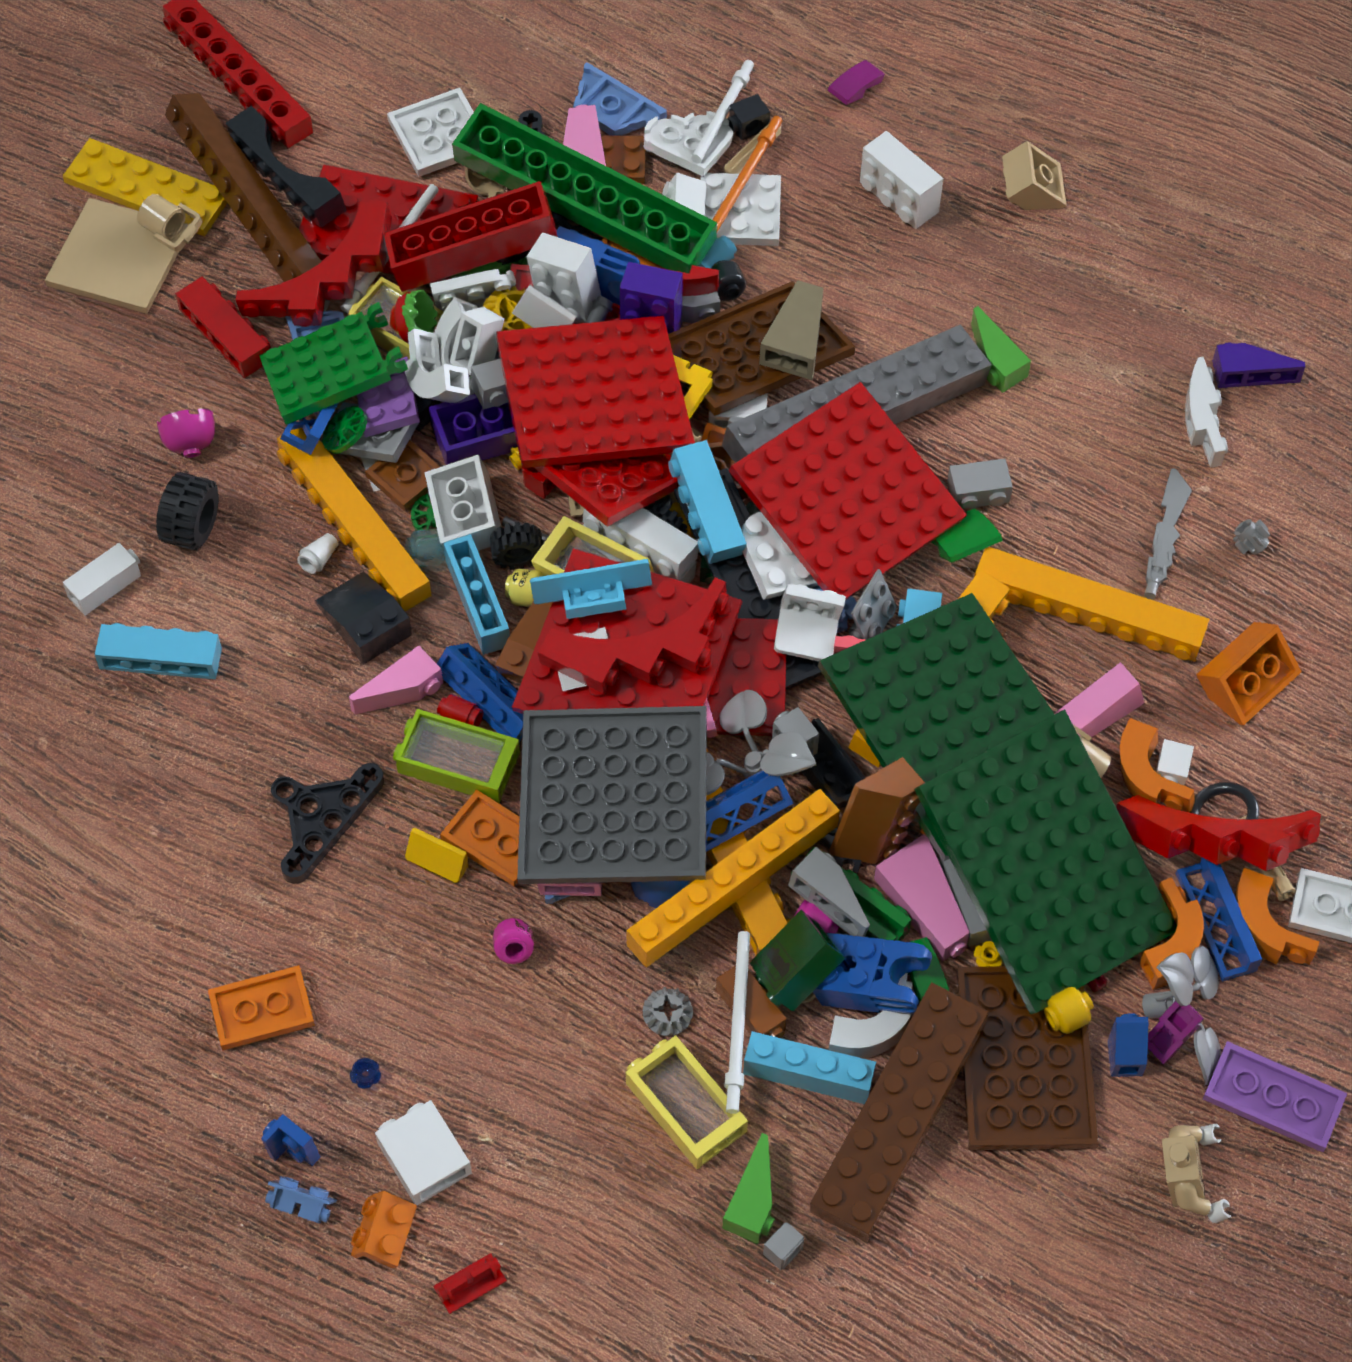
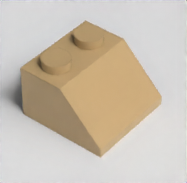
[1002,141,1067,210]

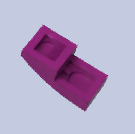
[827,60,885,105]
[1148,1001,1204,1064]

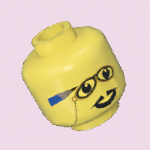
[505,569,544,607]

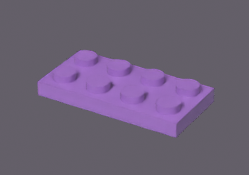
[1203,1041,1347,1152]

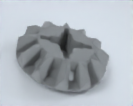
[643,987,693,1036]

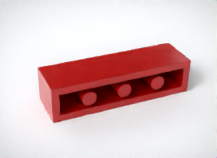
[175,276,271,379]

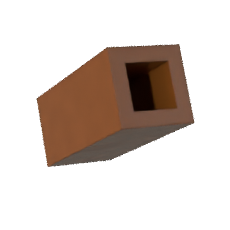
[716,965,787,1038]

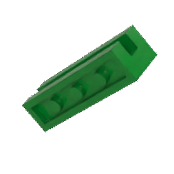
[790,847,912,941]

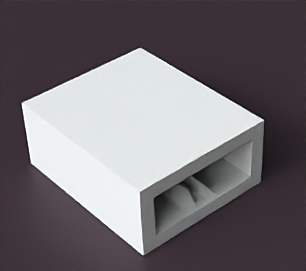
[375,1100,472,1205]

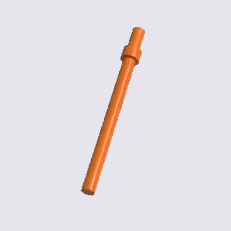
[712,116,783,232]

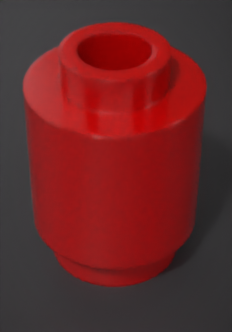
[437,694,484,727]

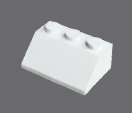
[424,455,501,551]

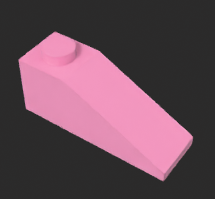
[349,646,443,715]

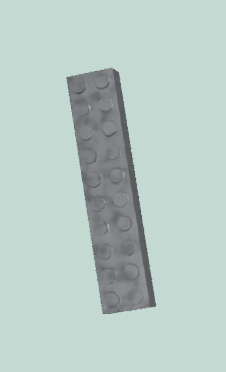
[722,324,992,463]

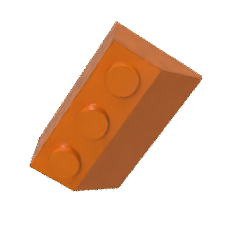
[1196,622,1302,725]

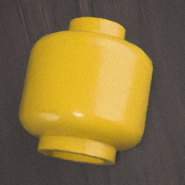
[1044,987,1094,1034]

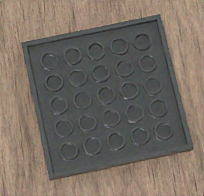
[517,706,707,884]

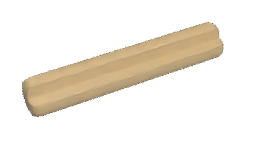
[724,124,781,174]

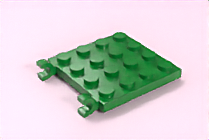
[259,302,409,425]

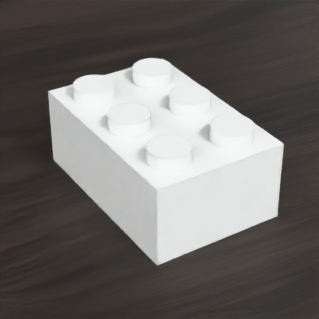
[860,131,943,229]
[526,232,601,324]

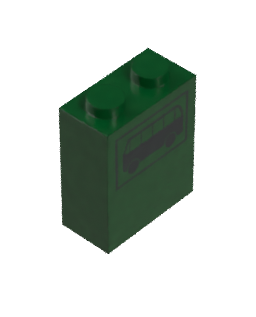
[749,910,845,1012]

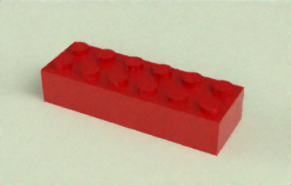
[384,181,558,292]

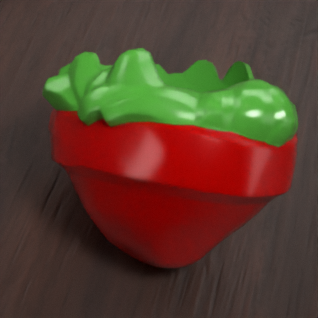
[390,290,438,343]

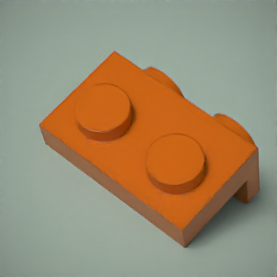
[351,1190,417,1268]

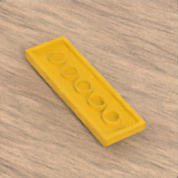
[63,138,227,237]

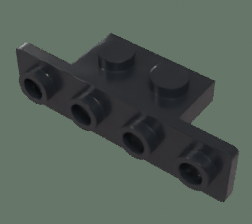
[801,718,866,809]

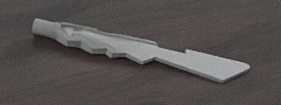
[1144,468,1192,599]

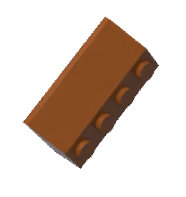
[829,757,925,864]

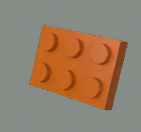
[440,790,520,887]
[208,965,315,1051]

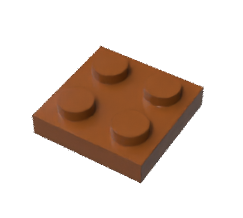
[601,135,646,184]
[365,439,440,511]

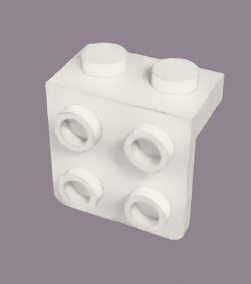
[774,584,846,661]

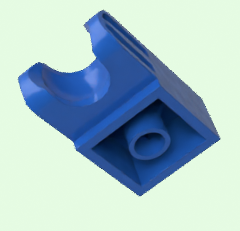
[557,226,640,305]
[813,933,933,1014]

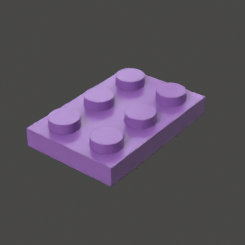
[357,357,420,438]

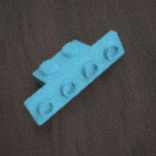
[530,559,652,619]

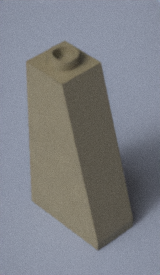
[759,280,823,380]

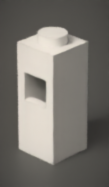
[62,543,141,616]

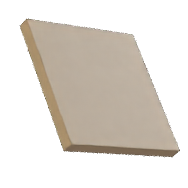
[45,198,188,314]

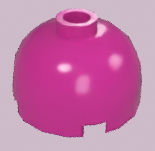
[157,409,215,458]

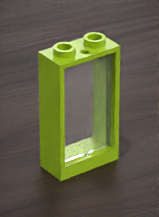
[393,709,520,803]

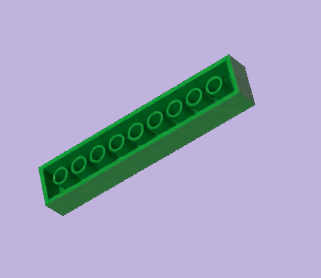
[452,103,717,273]

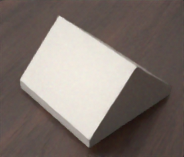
[512,285,577,328]

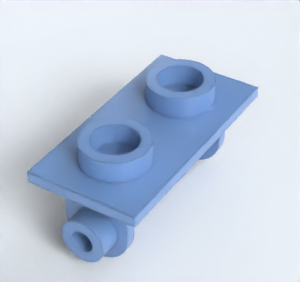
[265,1176,337,1224]

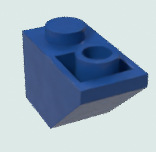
[1107,1013,1149,1077]

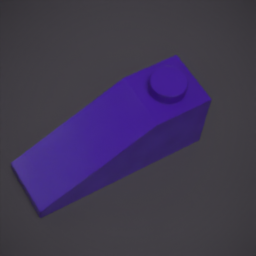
[1212,342,1306,388]

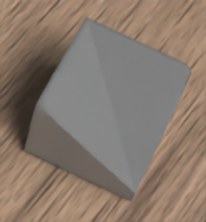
[763,1222,804,1270]

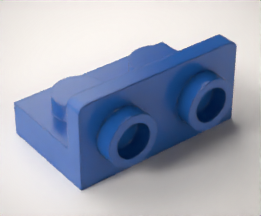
[261,1114,321,1166]

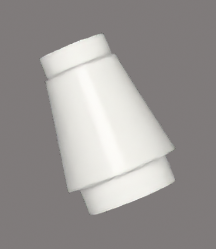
[297,533,338,574]

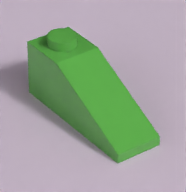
[971,306,1031,393]
[722,1133,775,1244]

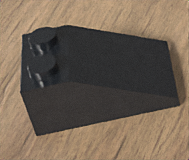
[315,571,412,665]

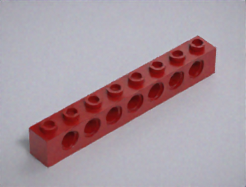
[162,0,313,149]

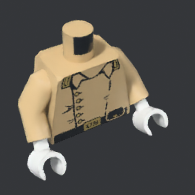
[1162,1124,1231,1223]

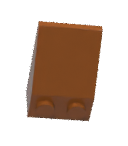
[495,601,552,684]

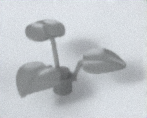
[706,690,816,796]
[1142,946,1221,1085]

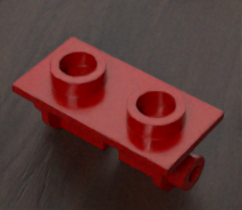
[433,1253,507,1315]

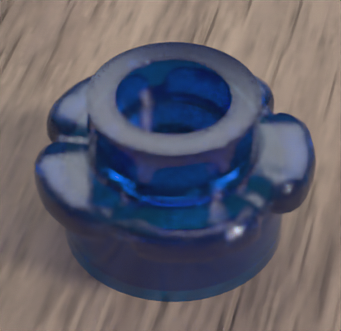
[350,1058,381,1089]

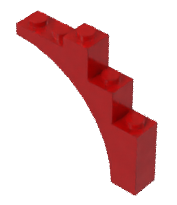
[235,202,392,327]
[538,577,729,694]
[1116,795,1321,871]

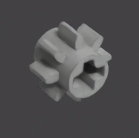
[1233,519,1270,555]

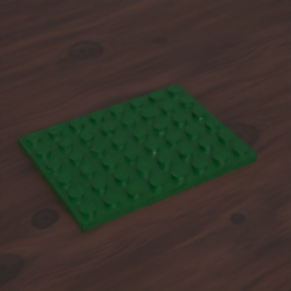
[818,593,1054,862]
[914,709,1177,1014]

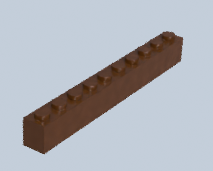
[165,93,322,282]

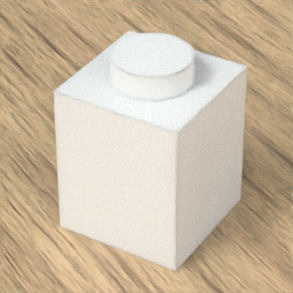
[1156,739,1194,785]

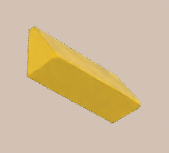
[405,828,468,883]

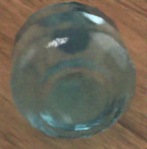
[405,529,445,567]

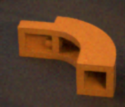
[1120,718,1195,813]
[1234,868,1319,965]
[1139,877,1204,990]

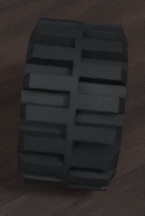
[156,472,219,551]

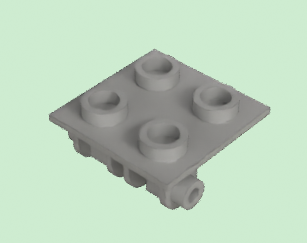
[849,569,897,640]

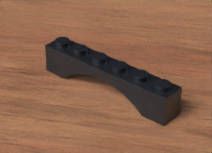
[225,106,347,228]

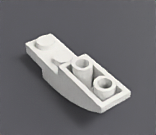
[1185,357,1228,468]

